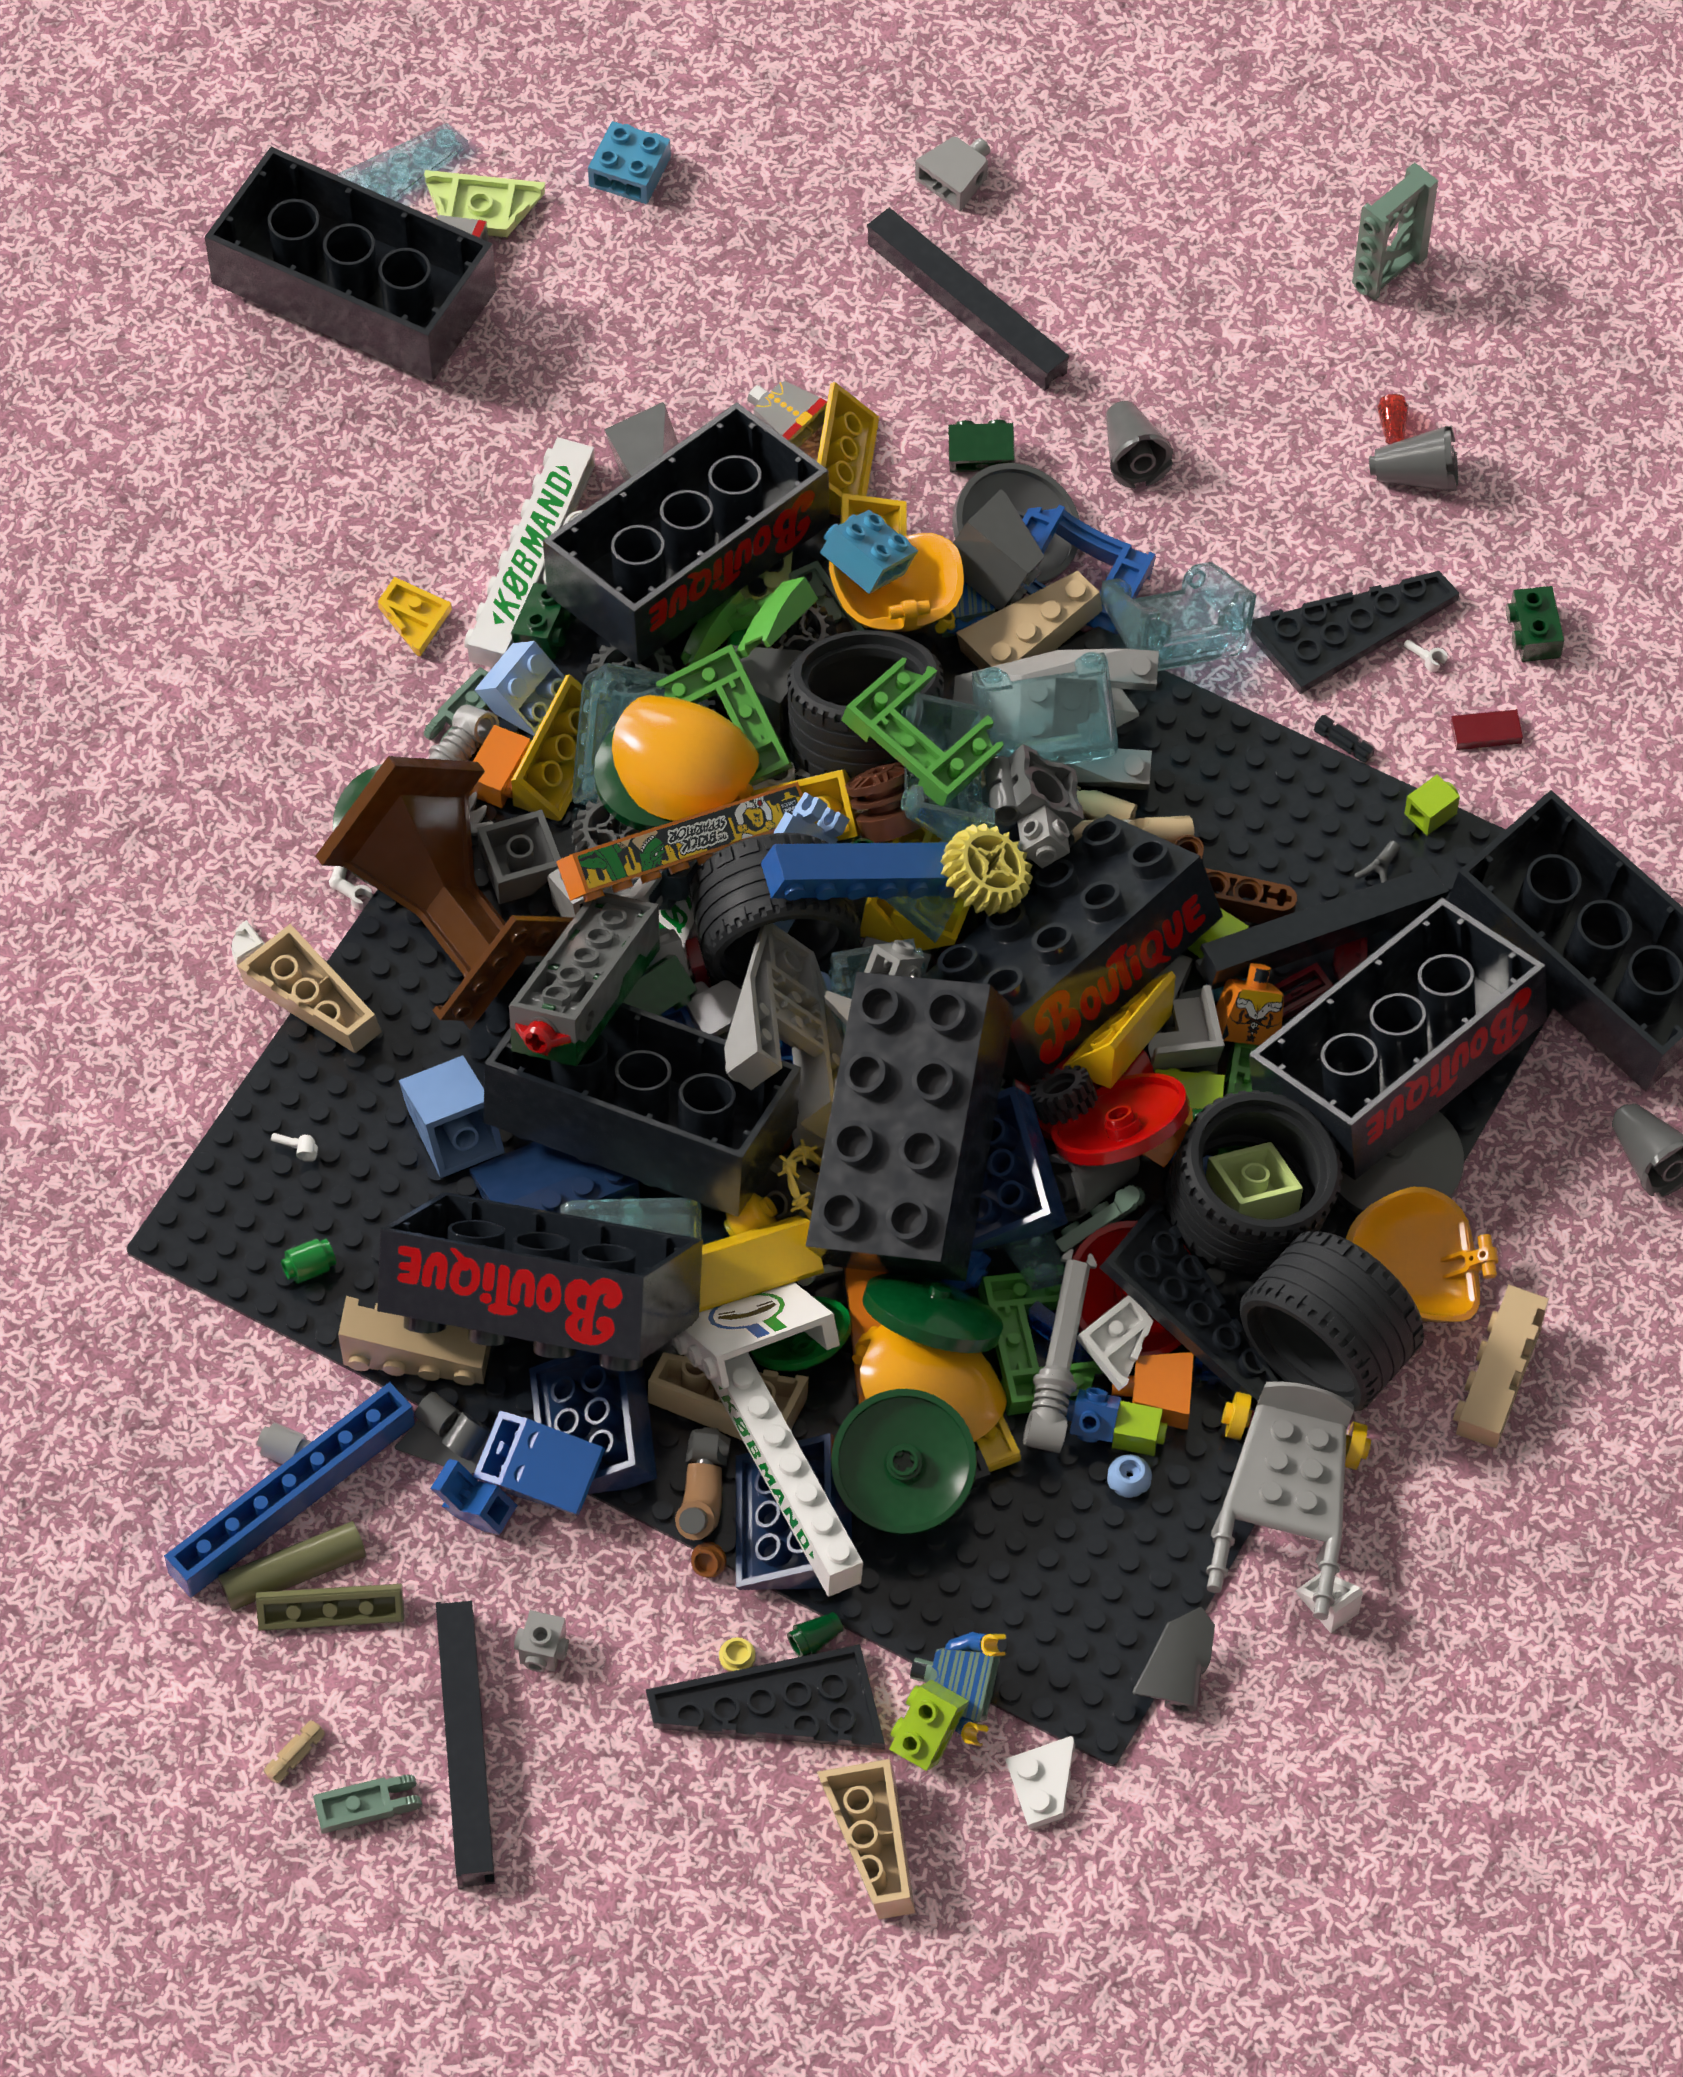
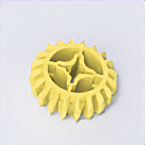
[940,823,1033,916]

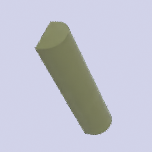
[218,1521,366,1611]
[256,1583,404,1631]

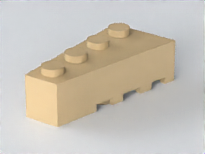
[956,571,1103,670]
[237,924,382,1053]
[1453,1284,1549,1449]
[338,1296,491,1385]
[648,1353,809,1440]
[817,1759,915,1919]

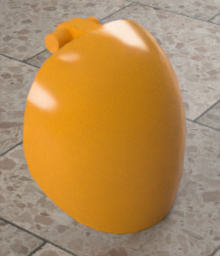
[829,533,964,632]
[612,695,759,821]
[1346,1186,1499,1323]
[852,1324,1007,1442]

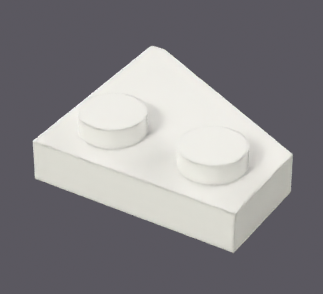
[1076,1295,1153,1391]
[1005,1736,1075,1829]

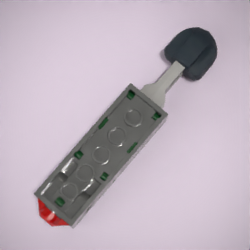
[509,860,701,1066]

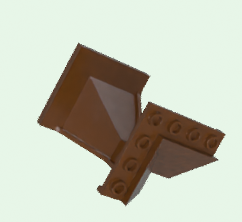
[315,756,574,1030]

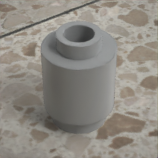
[257,1422,312,1464]

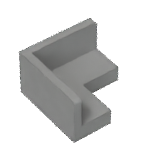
[1145,985,1224,1072]

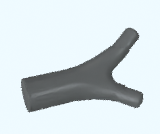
[1355,841,1401,883]

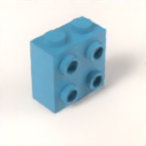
[588,121,671,204]
[820,510,918,594]

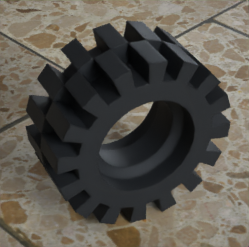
[1029,1065,1098,1125]

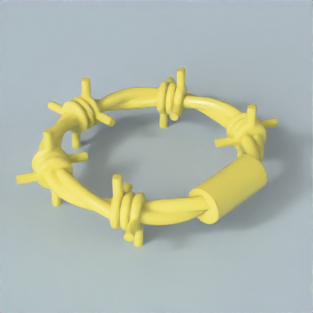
[777,1139,822,1219]

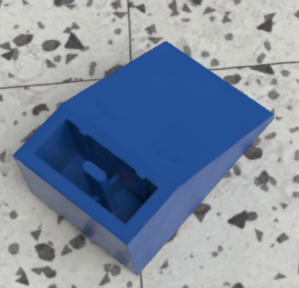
[473,1411,605,1516]

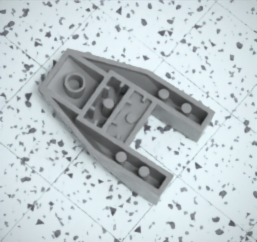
[950,649,1159,790]
[724,923,844,1139]

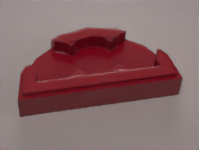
[1332,937,1367,981]

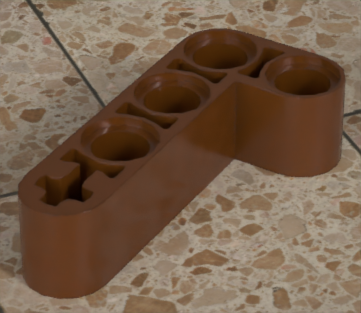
[1175,835,1297,924]

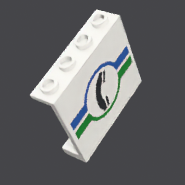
[672,1282,840,1389]

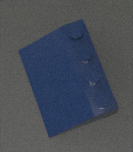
[971,1086,1068,1252]
[469,1142,640,1220]
[529,1350,657,1494]
[736,1433,852,1590]

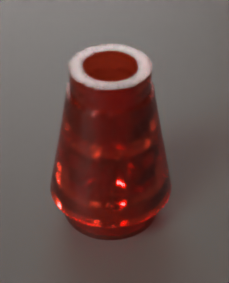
[1377,394,1409,444]

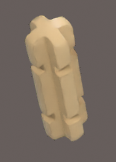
[264,1720,325,1784]

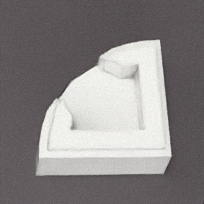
[231,920,265,965]

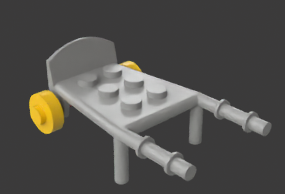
[1206,1382,1371,1620]

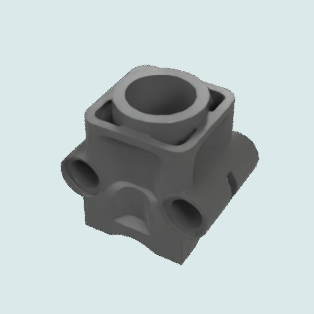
[972,744,1084,863]

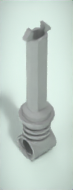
[429,704,499,761]
[1023,1249,1097,1454]

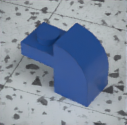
[430,1459,518,1535]

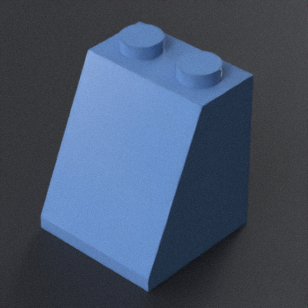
[399,1055,505,1178]

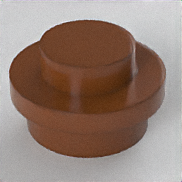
[691,1542,727,1578]

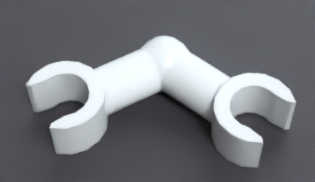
[329,866,373,910]

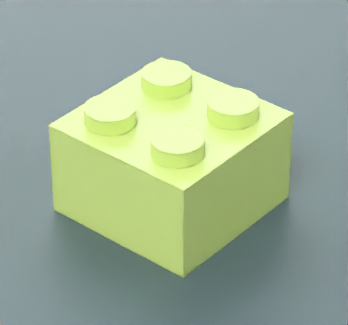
[1205,1142,1303,1220]

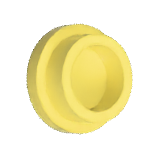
[719,1637,755,1672]

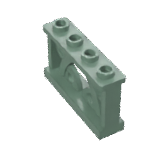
[1352,162,1439,301]

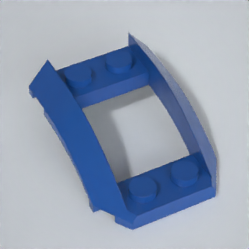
[1022,505,1156,634]

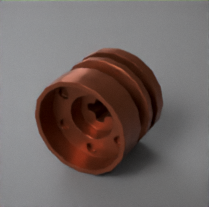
[845,762,930,843]

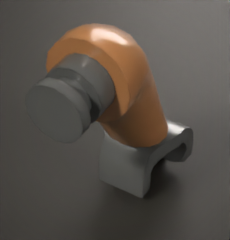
[675,1427,731,1540]

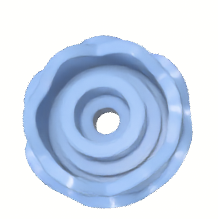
[1107,1455,1152,1498]

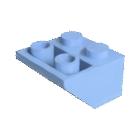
[475,641,565,736]

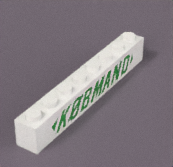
[464,437,595,668]
[710,1352,863,1597]

